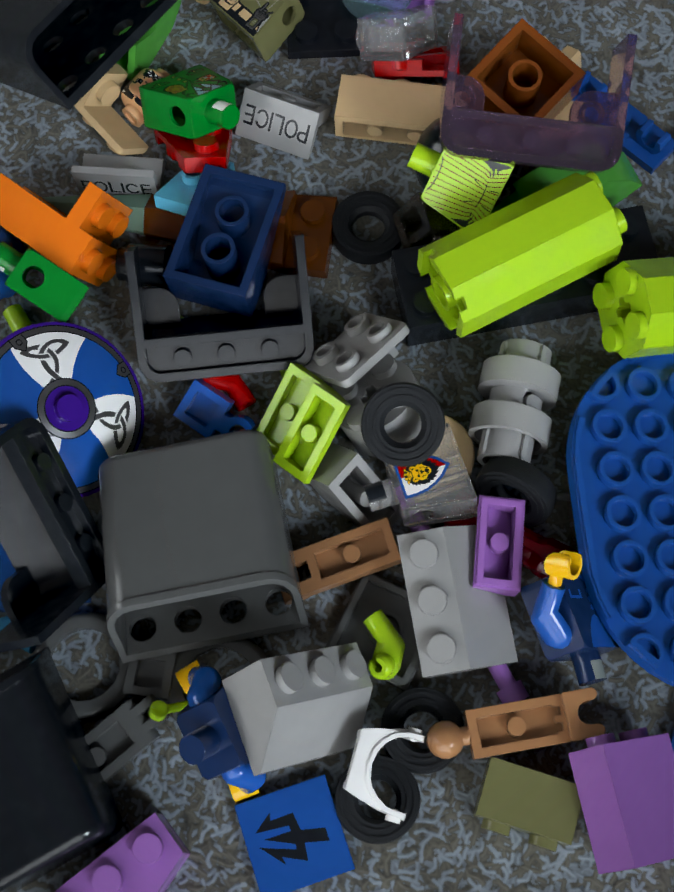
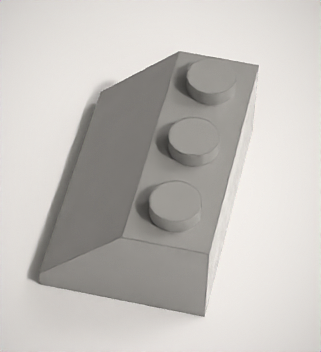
[396,525,518,678]
[222,642,373,777]

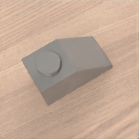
[310,442,402,527]

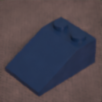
[163,164,286,318]

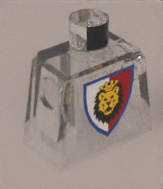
[363,423,477,527]

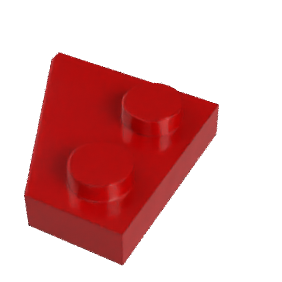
[371,46,460,80]
[154,128,232,173]

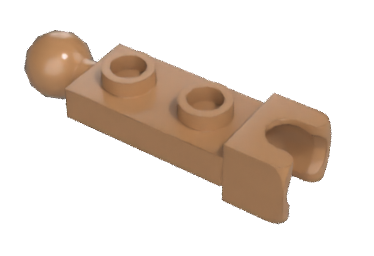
[426,687,606,760]

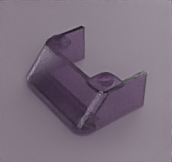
[439,13,637,174]

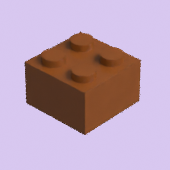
[460,18,586,152]

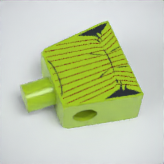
[407,134,519,228]

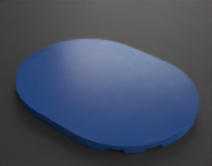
[566,353,674,687]

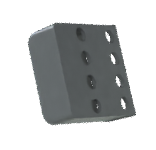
[99,429,309,663]

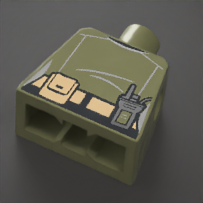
[209,0,305,62]

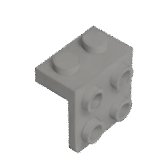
[305,312,410,388]

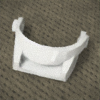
[342,727,426,824]

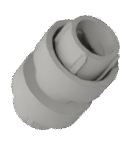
[468,338,561,466]

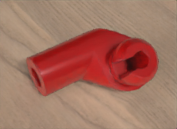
[201,374,256,412]

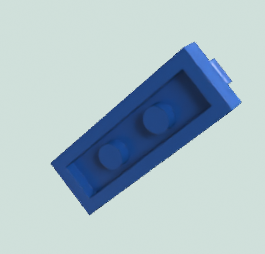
[572,70,674,174]

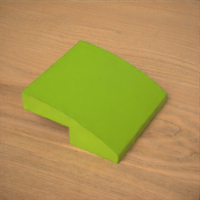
[257,363,351,484]

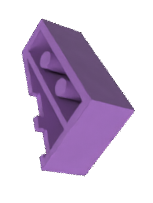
[54,812,190,892]

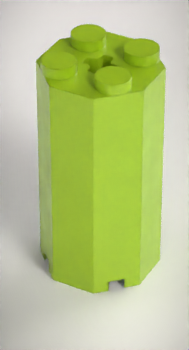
[417,171,628,338]
[593,257,674,359]

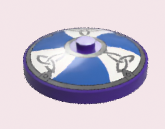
[0,322,144,497]

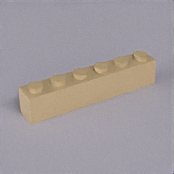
[334,74,585,161]

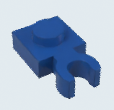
[173,378,256,437]

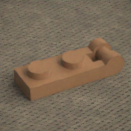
[281,517,401,605]

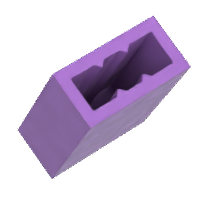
[568,727,674,874]

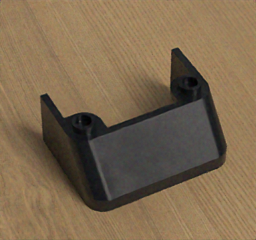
[124,230,314,382]
[0,418,106,653]

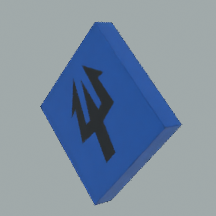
[234,774,355,892]

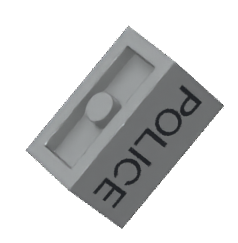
[235,81,331,160]
[71,153,166,195]

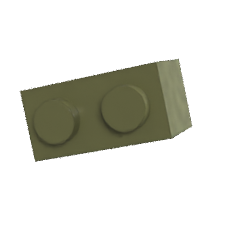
[472,756,581,852]

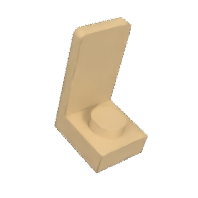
[74,64,149,156]

